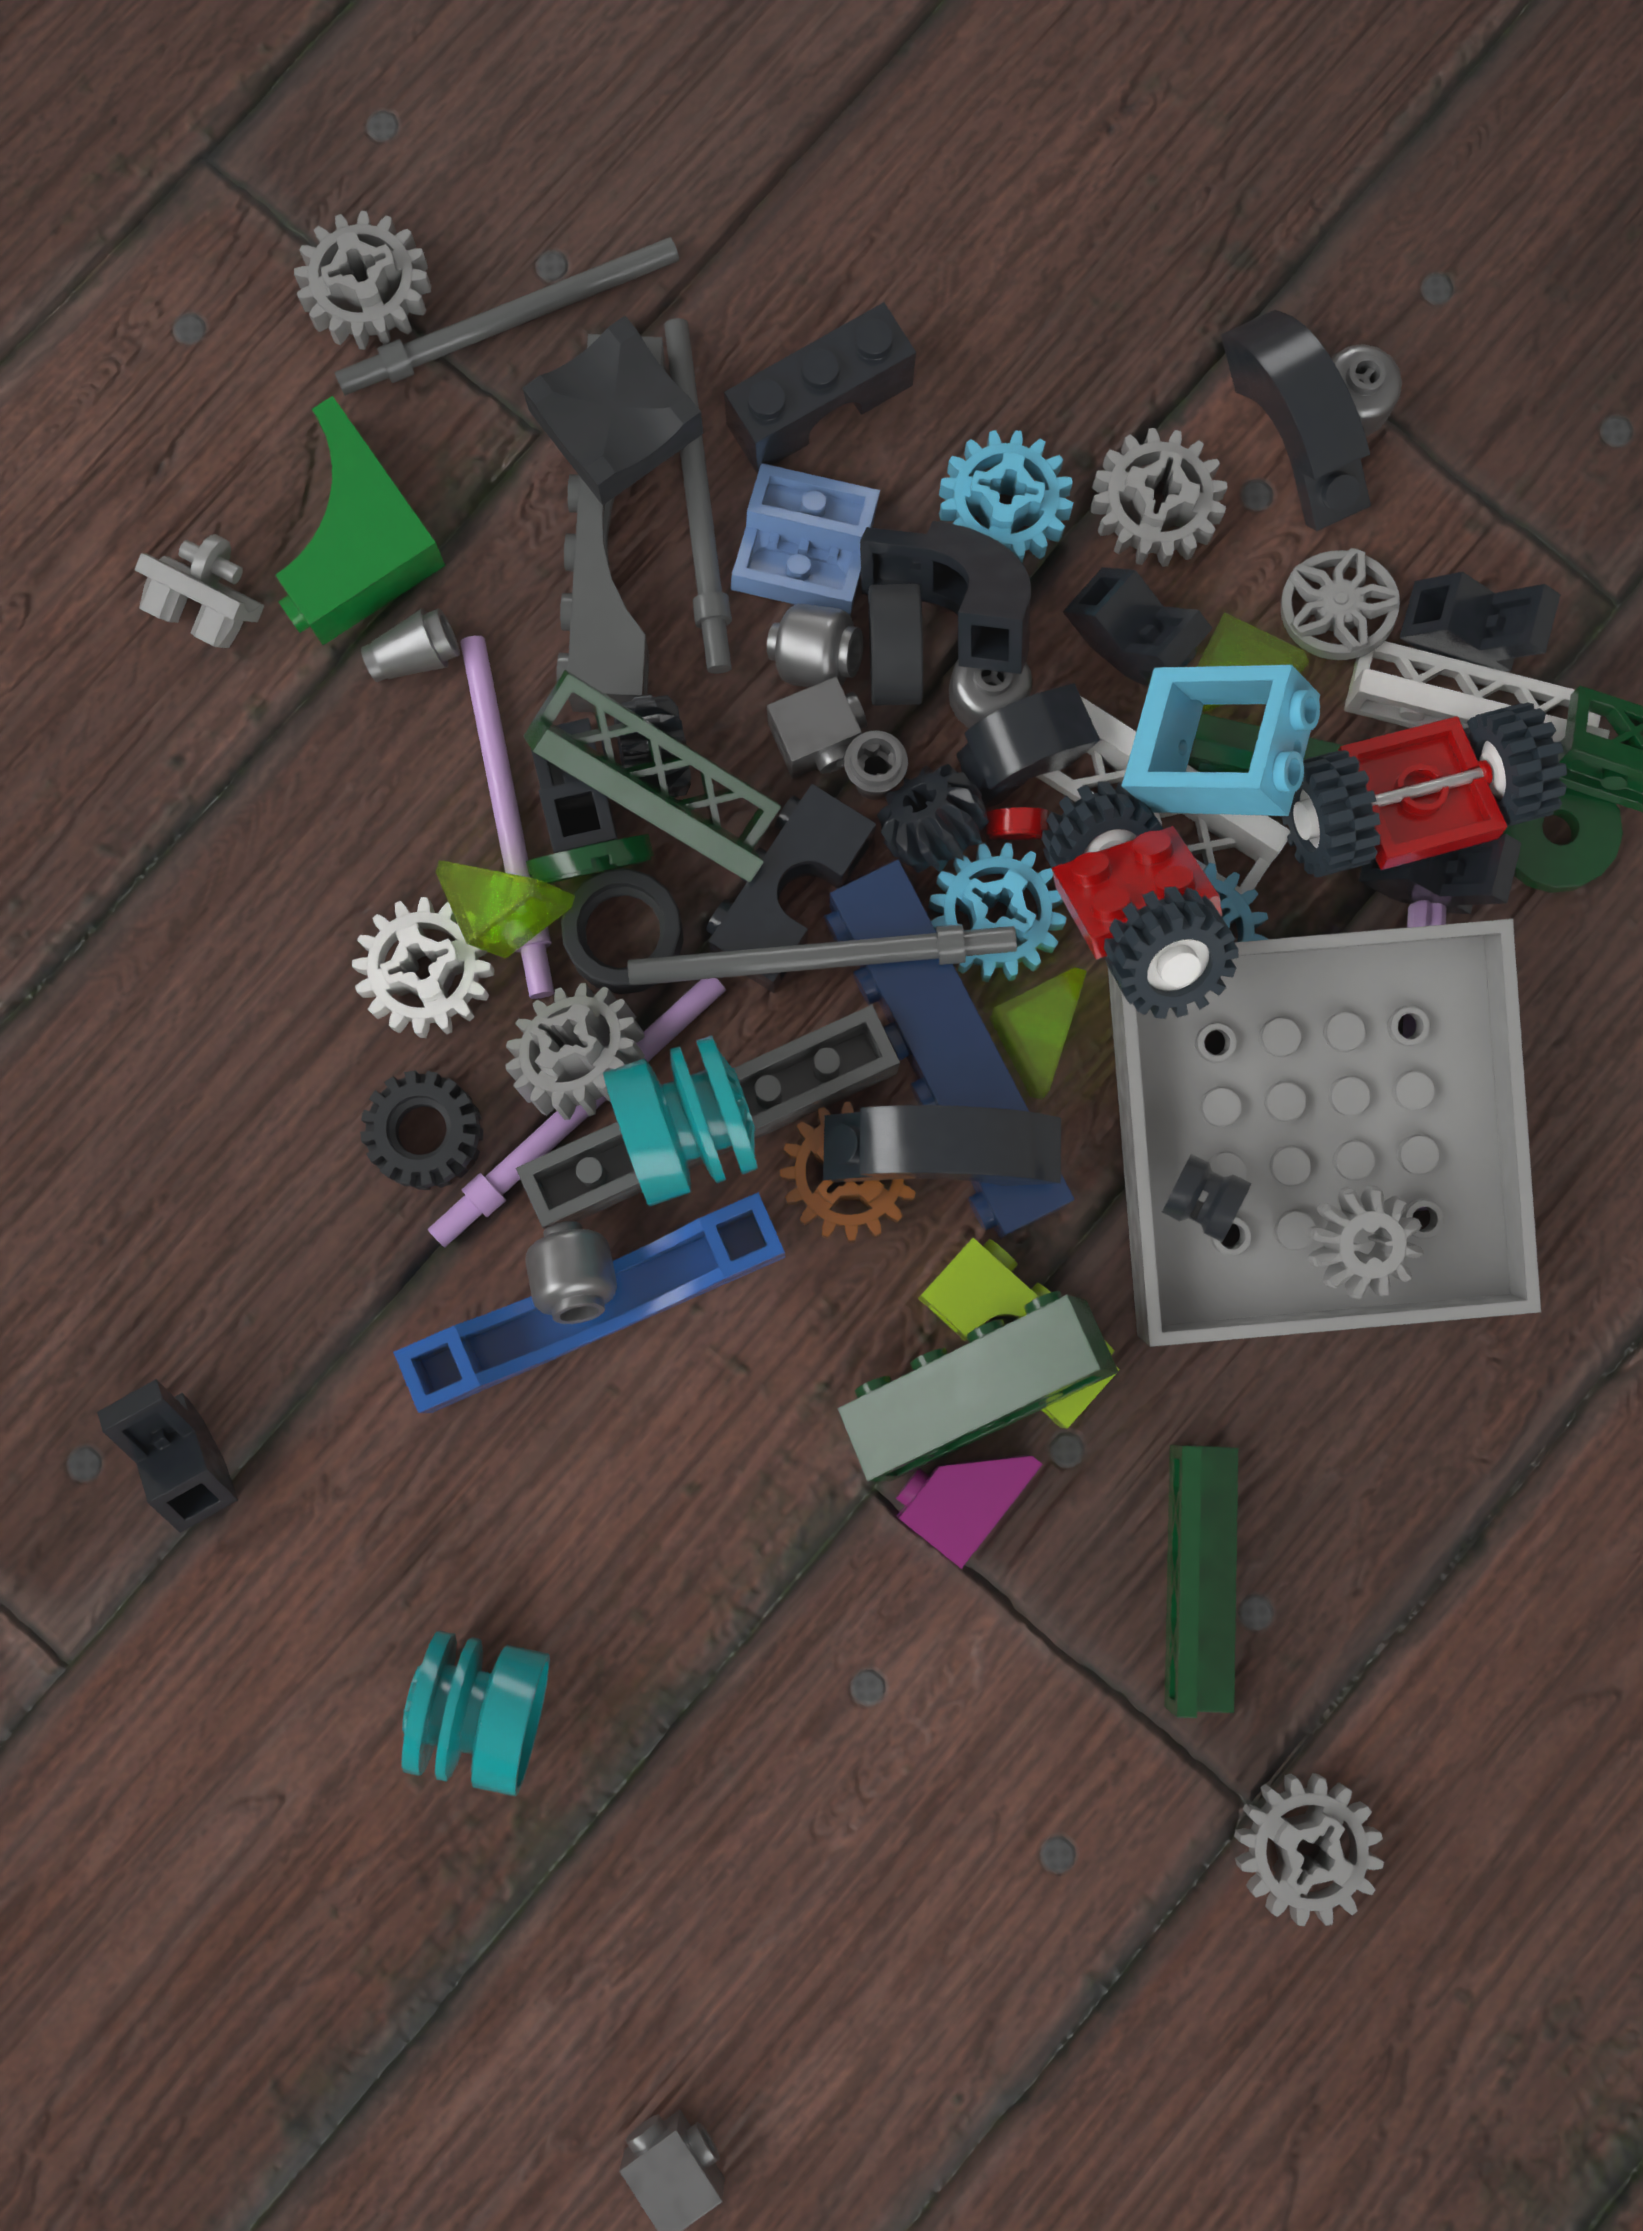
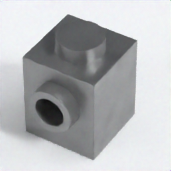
[767,676,867,779]
[619,2110,725,2231]

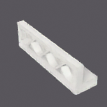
[1344,641,1610,743]
[1036,697,1291,894]

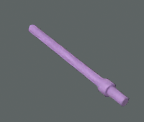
[460,636,554,999]
[427,978,726,1248]

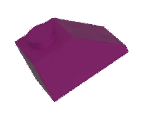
[896,1455,1043,1569]

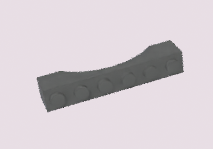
[557,334,666,713]

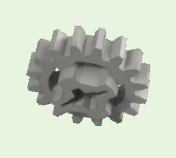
[294,211,431,349]
[1091,428,1228,567]
[506,983,645,1120]
[1234,1773,1384,1926]

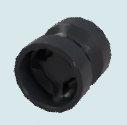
[1162,1154,1252,1242]

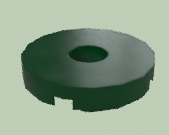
[1503,788,1623,893]
[526,834,654,886]

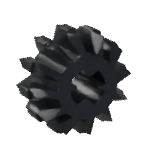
[614,694,691,798]
[877,764,989,873]

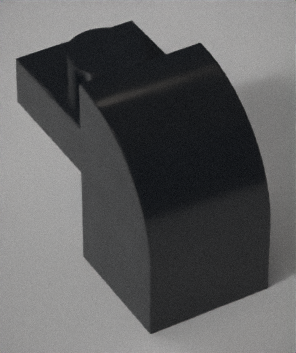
[1063,567,1213,686]
[1399,571,1561,672]
[956,683,1100,808]
[531,718,618,854]
[1358,834,1522,914]
[97,1379,238,1533]

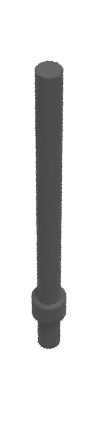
[334,237,679,396]
[664,318,732,674]
[628,924,1017,986]

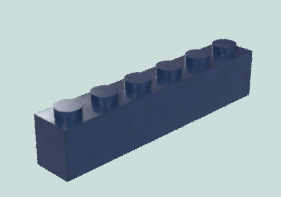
[824,859,1075,1239]

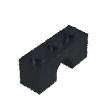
[724,302,916,474]
[706,784,876,993]

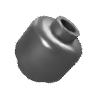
[1331,344,1402,437]
[767,604,863,687]
[949,659,1032,728]
[525,1221,617,1324]

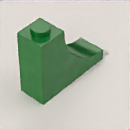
[275,396,445,646]

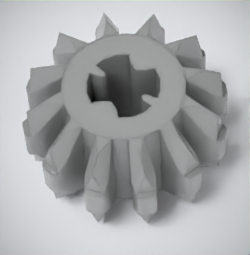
[1306,1185,1424,1299]

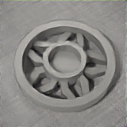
[1281,548,1400,660]

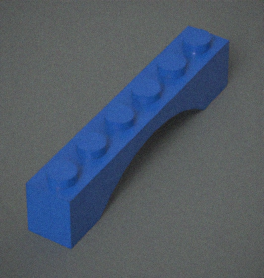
[393,1192,786,1413]

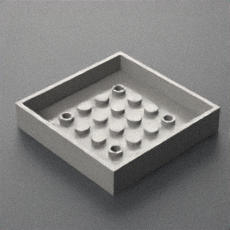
[1107,919,1541,1347]

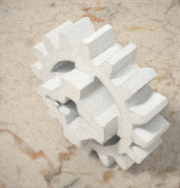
[352,897,494,1038]

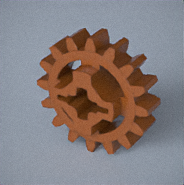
[780,1102,916,1243]

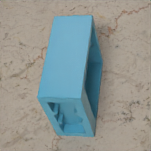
[1122,665,1320,816]

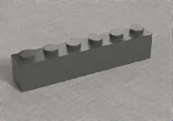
[516,1005,900,1229]

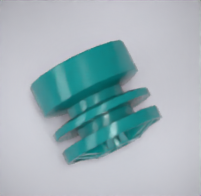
[603,1035,758,1206]
[401,1631,550,1796]

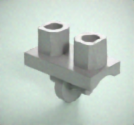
[135,534,265,648]

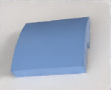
[731,463,880,615]

